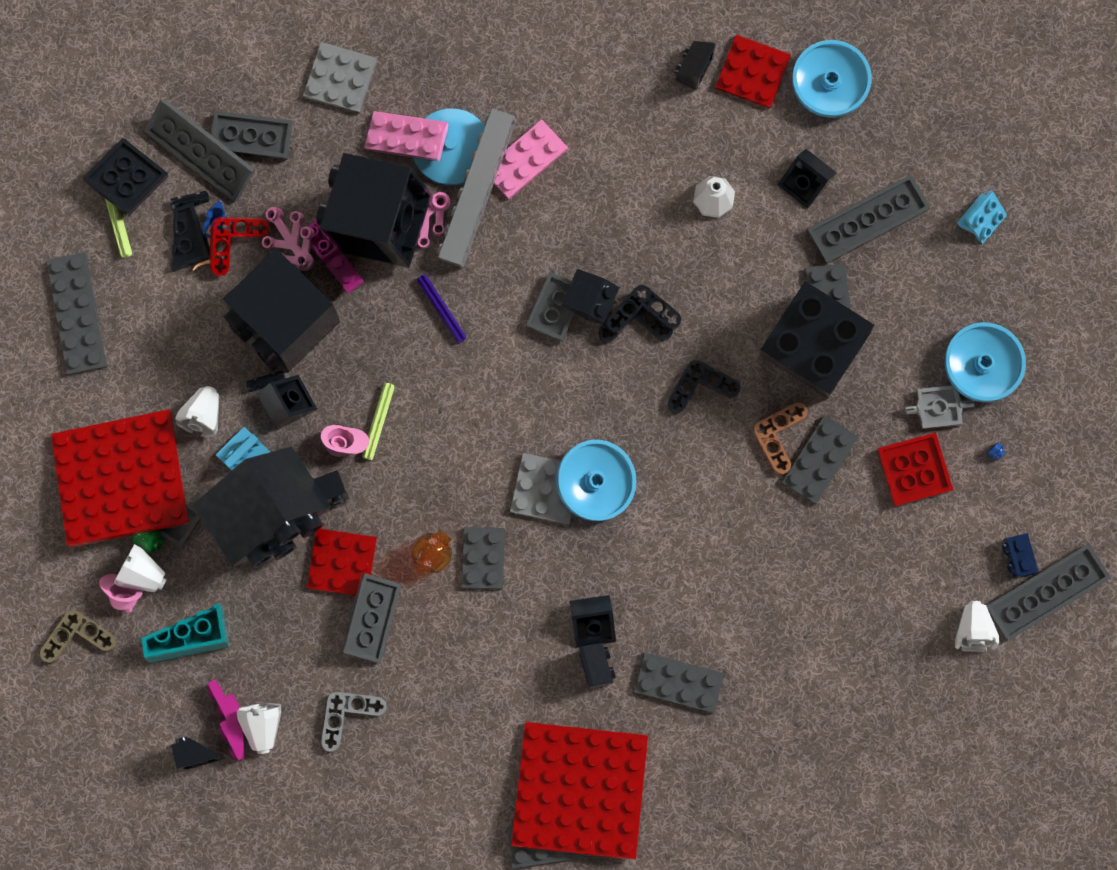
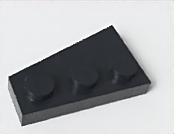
[171,202,210,272]

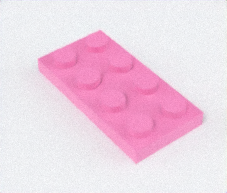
[364,111,449,162]
[494,120,568,200]

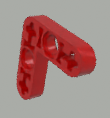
[209,217,269,276]

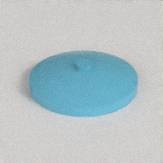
[792,40,872,118]
[414,108,485,186]
[944,322,1026,402]
[556,440,636,521]

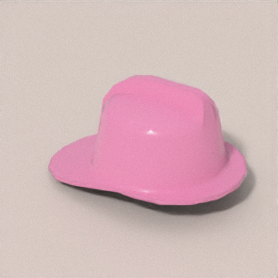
[321,425,369,457]
[99,574,142,613]

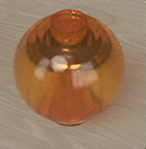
[411,530,452,574]

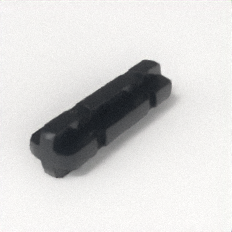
[170,191,210,209]
[246,371,285,392]

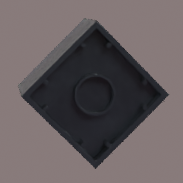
[316,153,432,268]
[223,248,340,372]
[760,281,875,399]
[192,446,331,568]

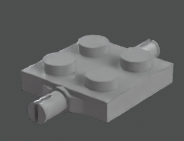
[905,385,974,430]

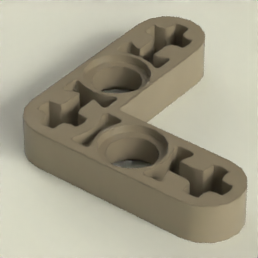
[40,610,117,663]

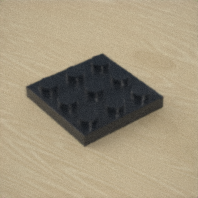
[83,138,168,217]

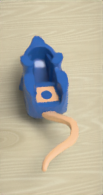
[193,201,226,271]

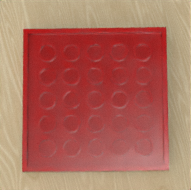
[51,409,189,548]
[511,722,648,860]

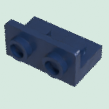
[1002,533,1039,579]

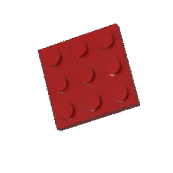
[715,34,791,109]
[877,432,954,507]
[307,529,377,596]

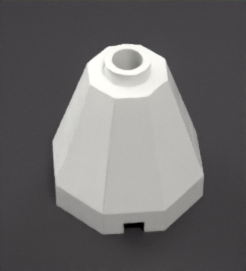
[693,176,735,218]
[175,386,219,438]
[113,544,167,593]
[955,601,999,652]
[237,703,281,754]

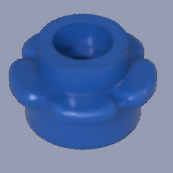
[987,442,1005,460]

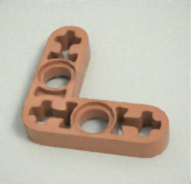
[753,403,808,475]

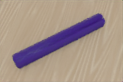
[417,274,466,344]

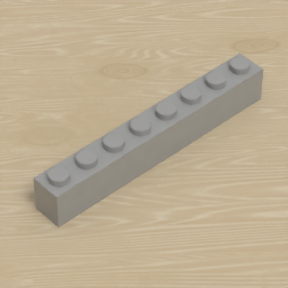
[437,109,517,268]

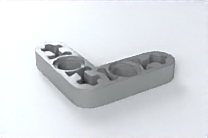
[322,692,387,752]

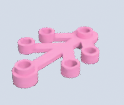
[418,192,450,249]
[262,207,314,271]

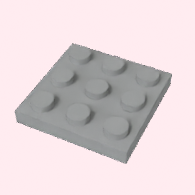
[303,42,377,114]
[510,453,572,525]

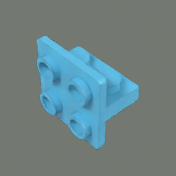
[957,191,1007,244]
[216,427,270,471]

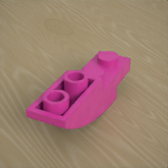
[305,220,364,294]
[207,679,246,761]

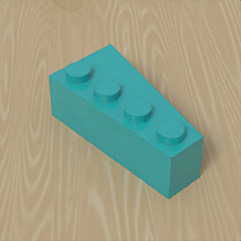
[141,602,229,663]

